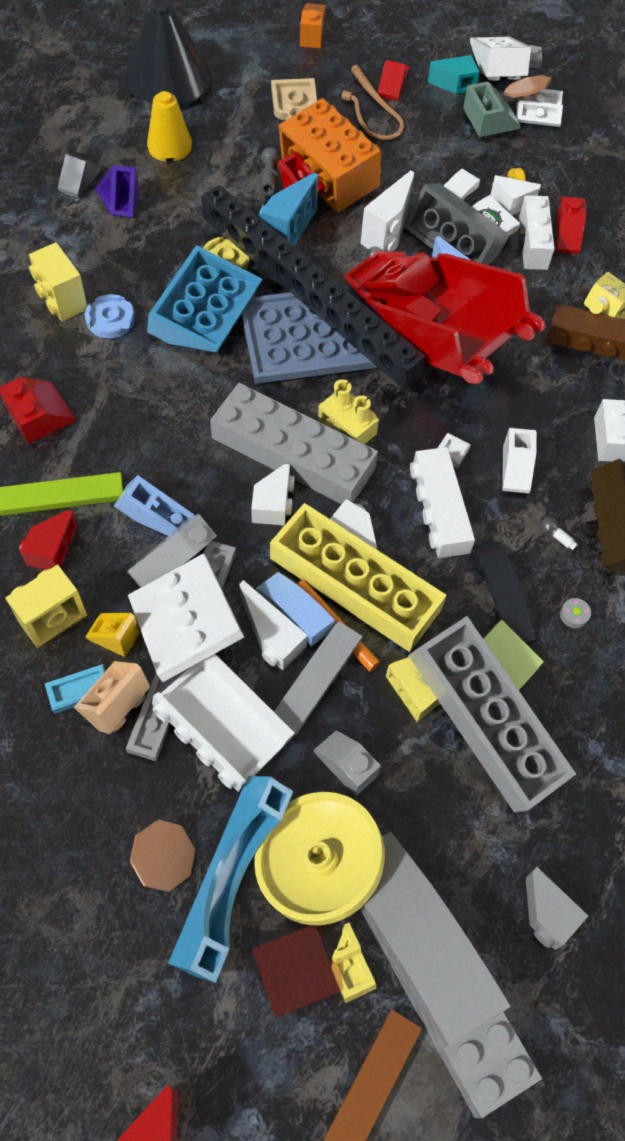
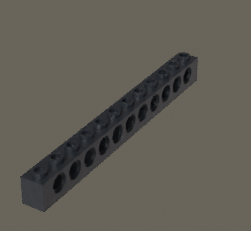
[201,185,426,389]

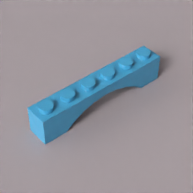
[168,776,293,983]

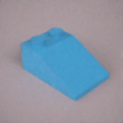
[259,173,318,246]

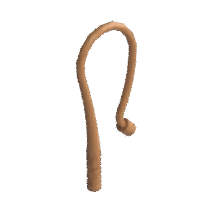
[341,65,404,140]

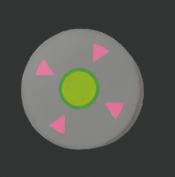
[560,598,591,628]

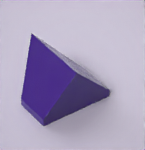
[95,165,140,217]

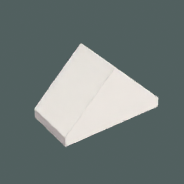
[490,175,541,215]

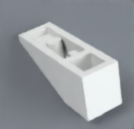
[239,580,308,670]

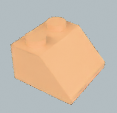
[74,661,150,734]

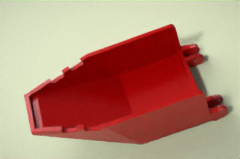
[344,251,546,384]

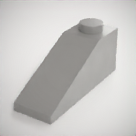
[127,514,217,588]

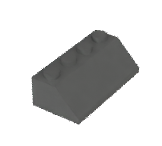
[404,183,509,265]

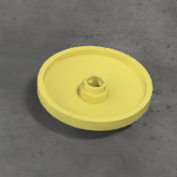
[255,792,385,925]

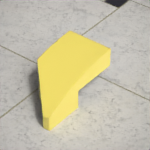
[331,923,376,1003]

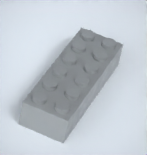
[210,383,378,504]
[408,616,576,813]

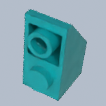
[428,55,479,94]

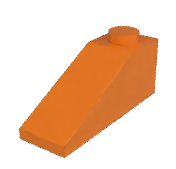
[300,3,326,48]

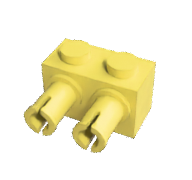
[318,380,379,444]

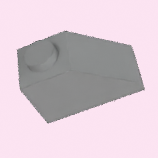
[314,731,381,797]
[526,867,588,950]

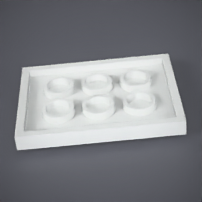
[128,553,244,682]

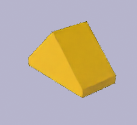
[86,613,140,657]

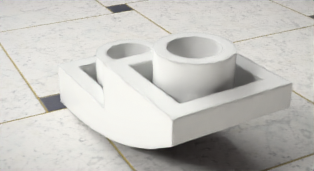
[444,169,480,201]

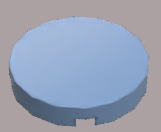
[85,294,136,339]

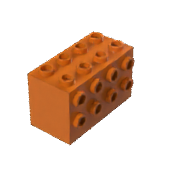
[279,98,381,213]

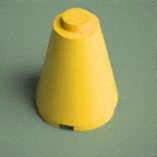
[147,91,192,161]

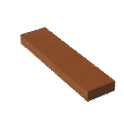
[323,1009,422,1141]

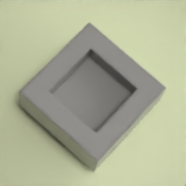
[529,45,542,68]

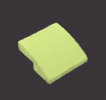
[483,620,544,690]

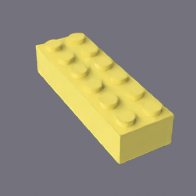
[270,503,447,652]

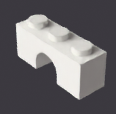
[519,196,554,270]

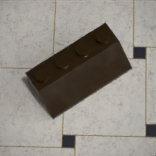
[590,458,625,576]

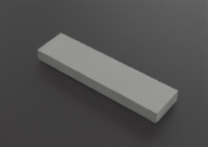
[274,621,363,736]

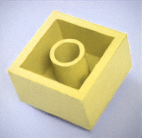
[29,243,87,322]
[6,565,87,648]

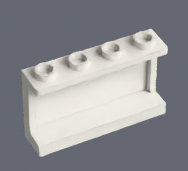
[152,654,294,792]

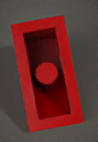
[555,197,586,254]
[20,510,78,570]

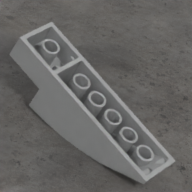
[360,832,542,1118]

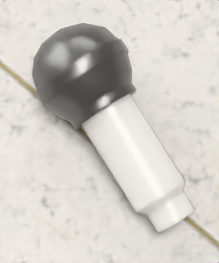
[539,517,578,550]

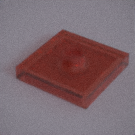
[252,925,340,1018]

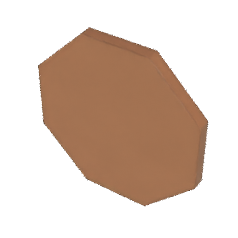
[504,75,551,101]
[130,820,195,892]

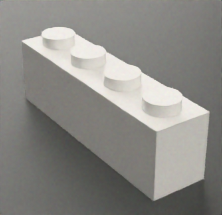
[410,447,475,558]

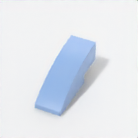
[256,572,335,647]

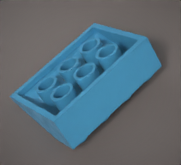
[147,245,262,352]

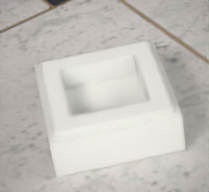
[438,433,471,468]

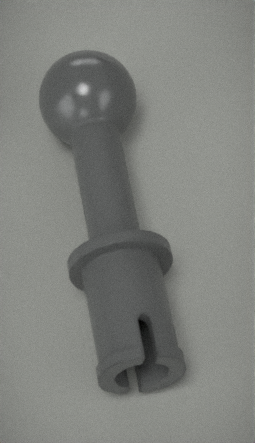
[260,147,279,196]

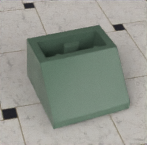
[463,82,521,137]

